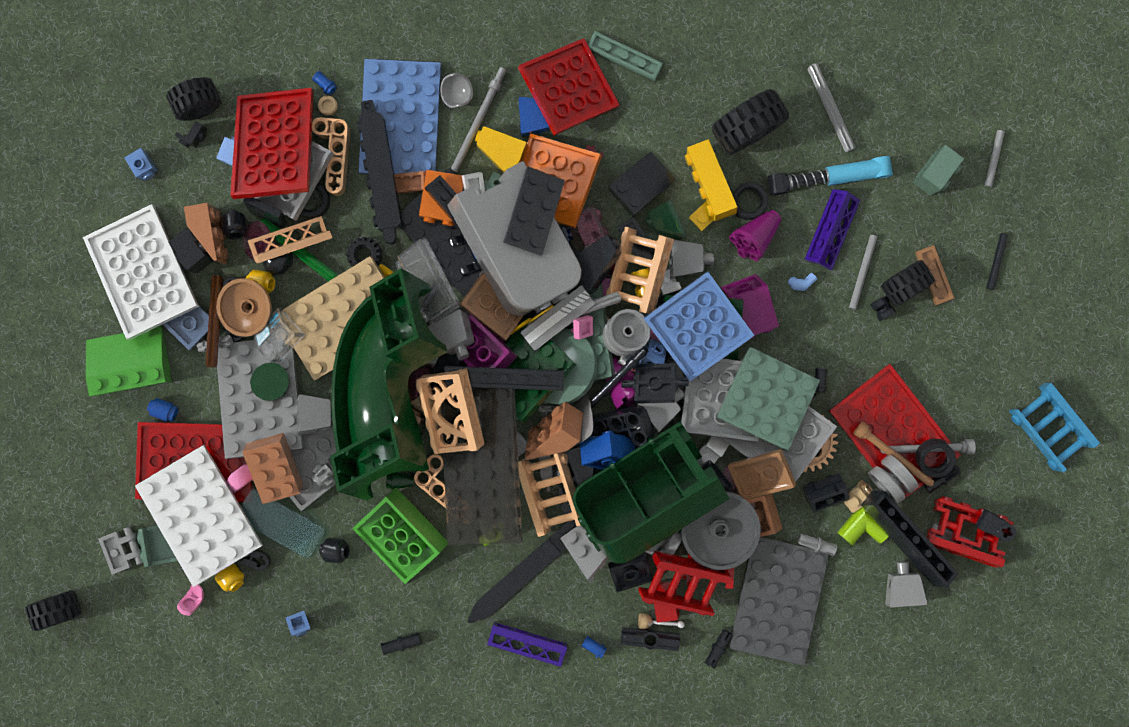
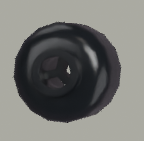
[220,210,247,240]
[319,537,350,564]

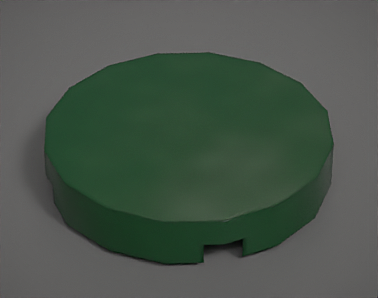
[250,362,290,402]

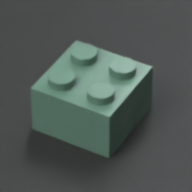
[912,145,964,196]

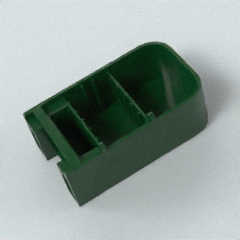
[573,422,730,563]

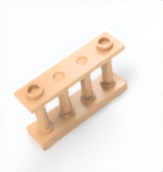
[606,227,674,314]
[515,452,581,537]

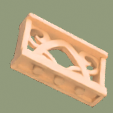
[416,369,485,455]

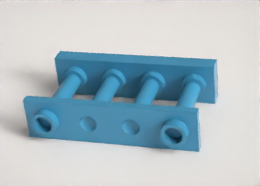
[1009,383,1100,472]

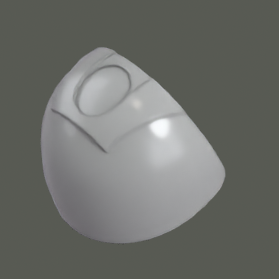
[440,73,473,108]

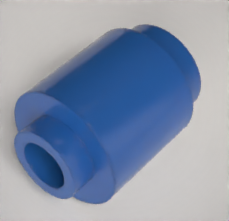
[147,398,179,422]

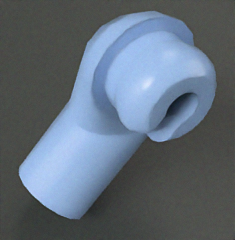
[788,273,817,291]

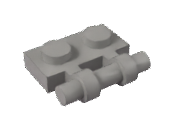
[98,526,142,574]

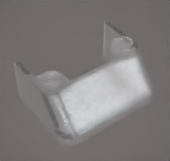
[395,237,460,325]

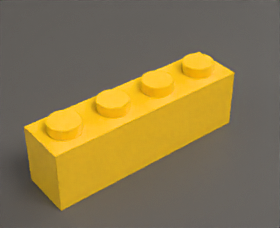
[685,139,737,221]

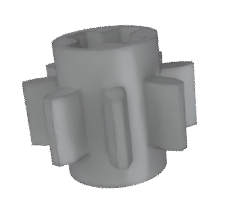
[312,463,335,487]

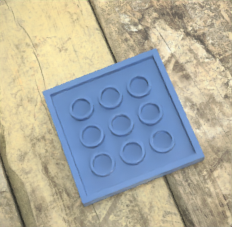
[644,271,755,381]

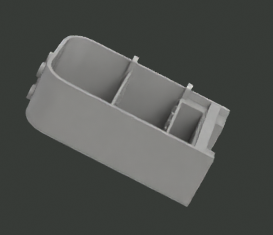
[447,161,581,316]

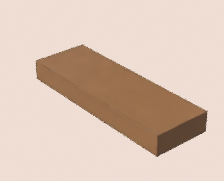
[915,245,955,305]

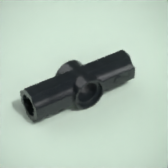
[620,627,680,651]

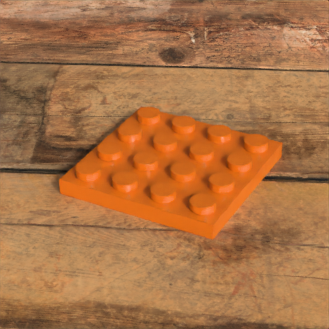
[520,134,602,228]

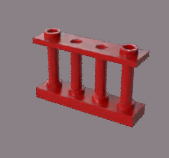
[638,551,731,616]

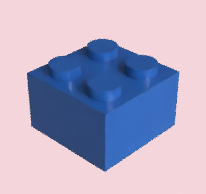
[580,431,635,470]

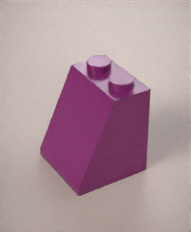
[721,274,779,339]

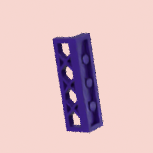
[805,189,860,270]
[487,622,567,667]

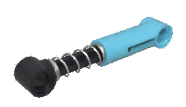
[767,156,893,196]

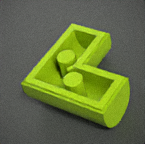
[837,507,889,546]

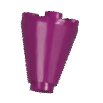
[729,210,782,262]

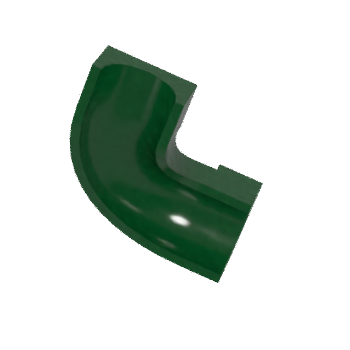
[330,268,447,501]

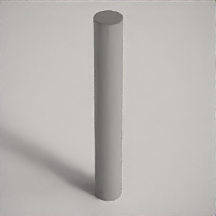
[984,130,1005,188]

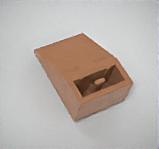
[184,203,229,265]
[525,402,583,460]

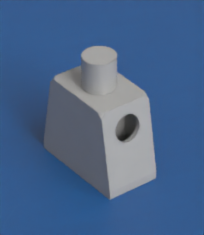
[669,240,714,279]
[428,309,474,360]
[638,387,685,432]
[297,395,332,435]
[885,561,927,607]

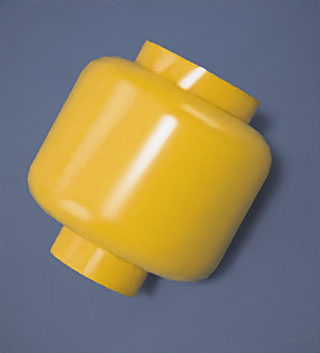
[246,270,275,294]
[215,564,244,592]

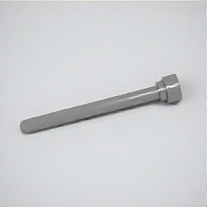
[881,439,976,455]

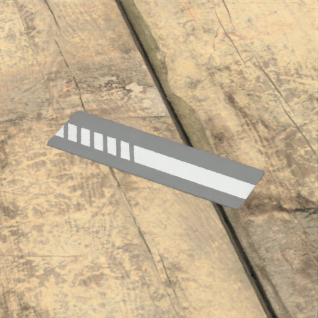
[521,286,595,350]

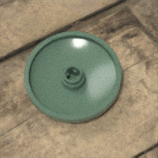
[544,328,598,405]

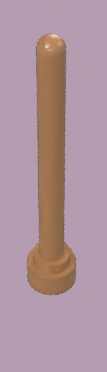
[853,422,934,486]

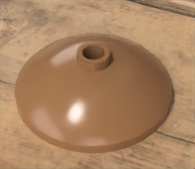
[216,278,272,337]

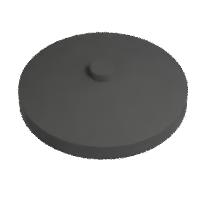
[681,491,760,570]

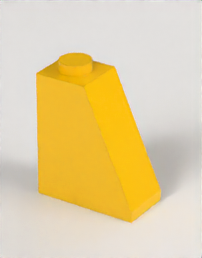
[475,126,527,173]

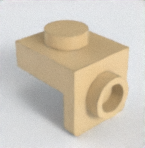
[844,480,873,513]

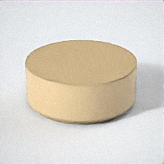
[318,96,338,116]

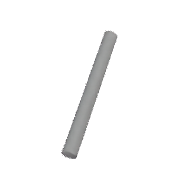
[849,235,878,310]

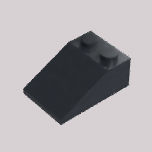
[608,152,676,217]

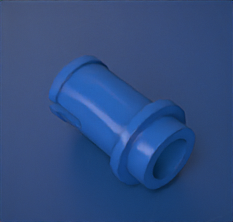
[312,71,337,95]
[581,636,607,658]

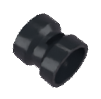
[870,296,896,321]

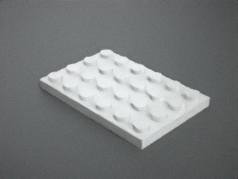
[83,204,199,340]
[135,445,263,587]

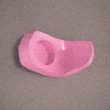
[227,464,253,494]
[177,585,204,616]

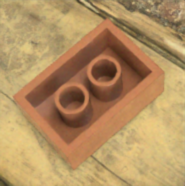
[242,433,303,504]

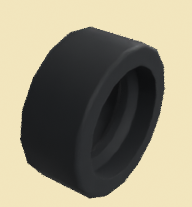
[732,182,768,220]
[301,183,331,219]
[915,438,956,478]

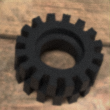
[346,237,382,267]

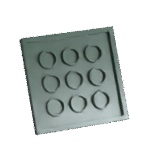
[716,347,820,451]

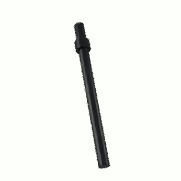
[590,346,649,409]

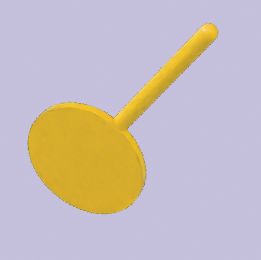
[509,305,554,336]

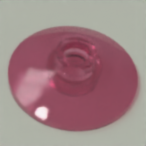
[243,221,271,259]

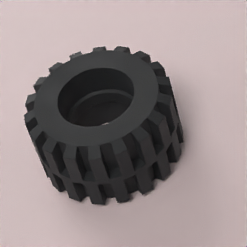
[166,77,221,121]
[881,260,936,306]
[25,590,82,631]

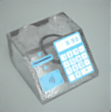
[254,307,305,363]

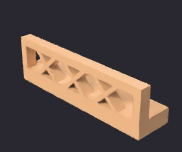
[248,216,332,263]

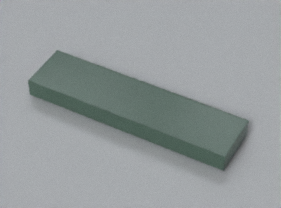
[588,31,663,82]

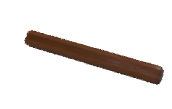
[205,275,223,368]

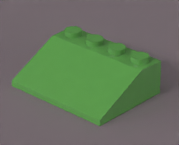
[86,326,172,396]
[353,488,449,584]

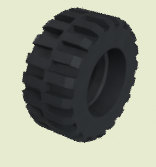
[712,89,789,155]

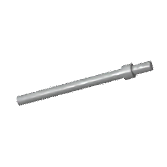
[451,67,507,173]

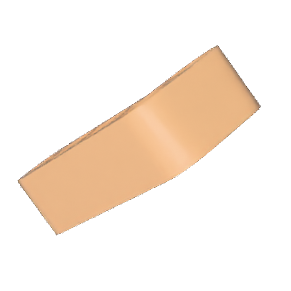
[312,117,351,196]
[414,454,478,524]

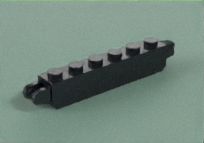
[357,100,403,245]

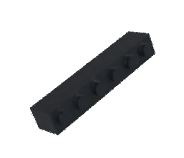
[861,491,959,588]

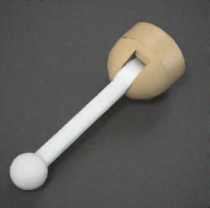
[638,613,685,629]

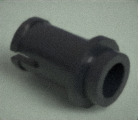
[815,368,828,393]

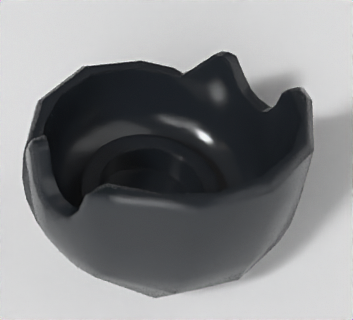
[262,246,293,275]

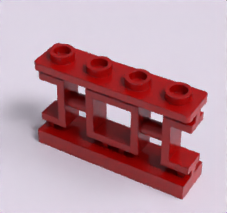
[926,496,1014,568]

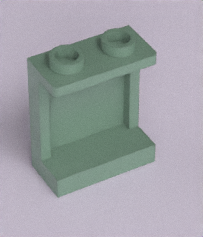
[137,525,178,567]

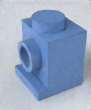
[285,611,310,637]

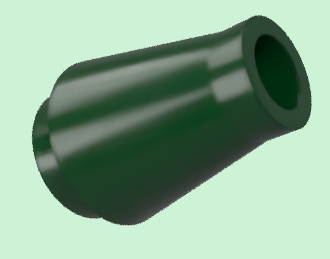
[386,472,414,490]

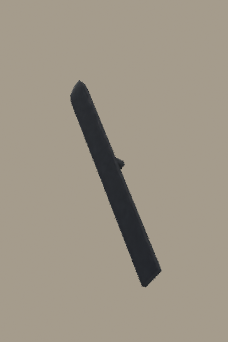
[468,520,577,623]

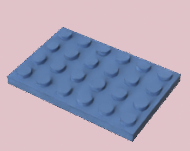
[359,59,441,174]

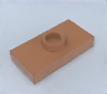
[394,171,426,194]

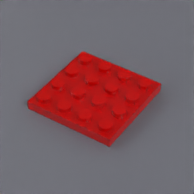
[518,38,619,136]

